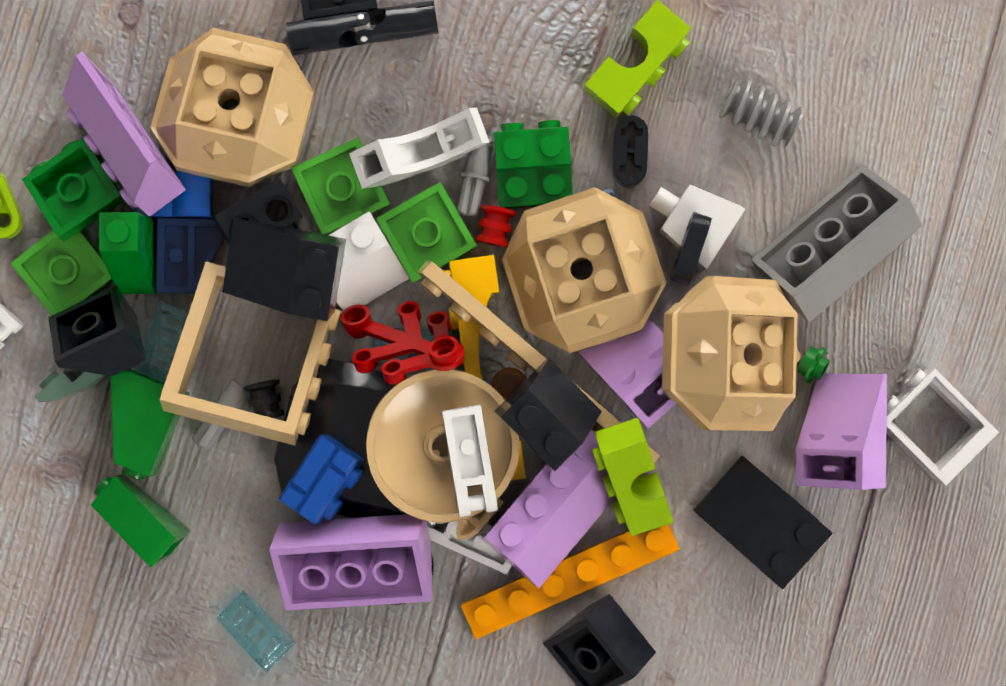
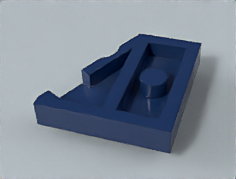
[157,218,224,294]

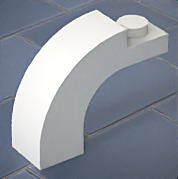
[349,107,490,189]

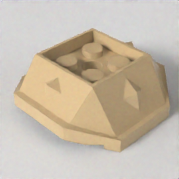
[150,28,315,187]
[502,187,667,354]
[662,276,801,431]

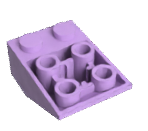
[578,319,677,428]
[796,373,887,490]

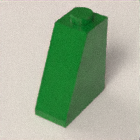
[99,212,157,294]
[110,369,190,480]
[91,474,190,568]

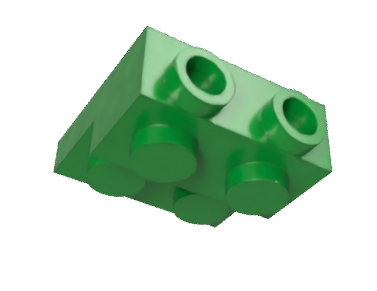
[494,120,573,208]
[22,137,125,242]

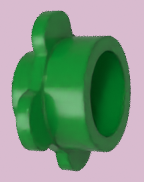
[797,346,830,384]

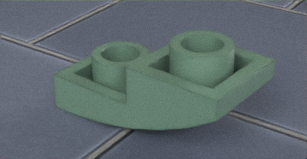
[35,371,109,402]

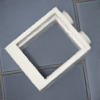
[886,368,999,486]

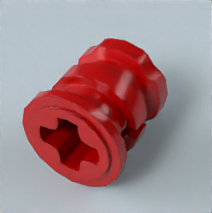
[475,205,517,248]

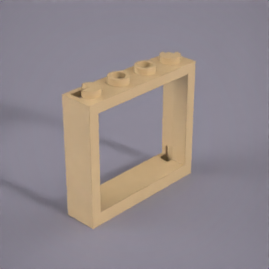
[159,262,342,446]

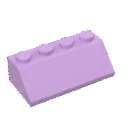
[63,52,186,217]
[482,430,616,588]
[269,514,432,611]

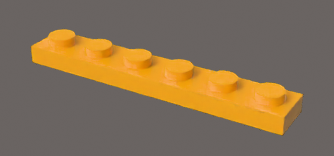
[461,524,680,640]

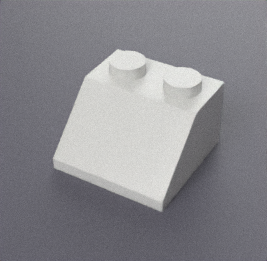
[329,211,410,311]

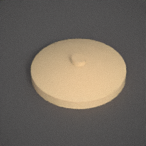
[366,369,520,522]

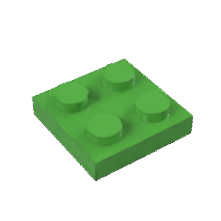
[291,137,391,235]
[376,182,478,284]
[10,230,112,316]

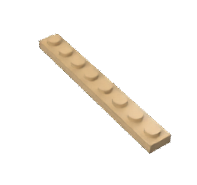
[417,261,660,463]

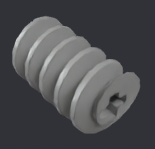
[719,78,805,147]

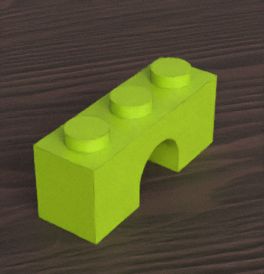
[583,0,691,119]
[592,418,674,536]

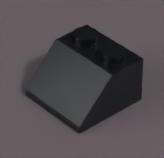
[48,285,146,376]
[494,357,602,471]
[543,594,656,686]

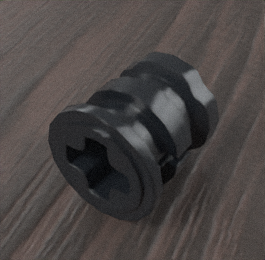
[243,379,285,418]

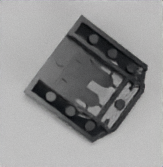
[274,358,407,518]

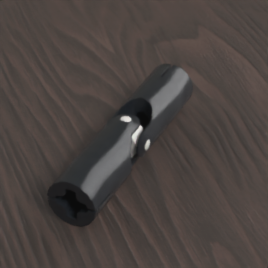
[286,0,439,56]

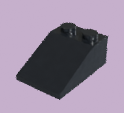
[222,218,346,321]
[693,455,833,590]

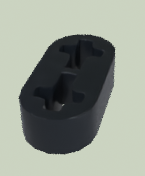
[612,115,648,188]
[670,211,712,286]

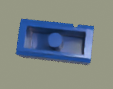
[279,434,364,524]

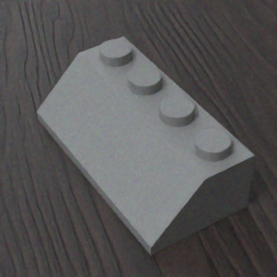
[751,164,922,322]

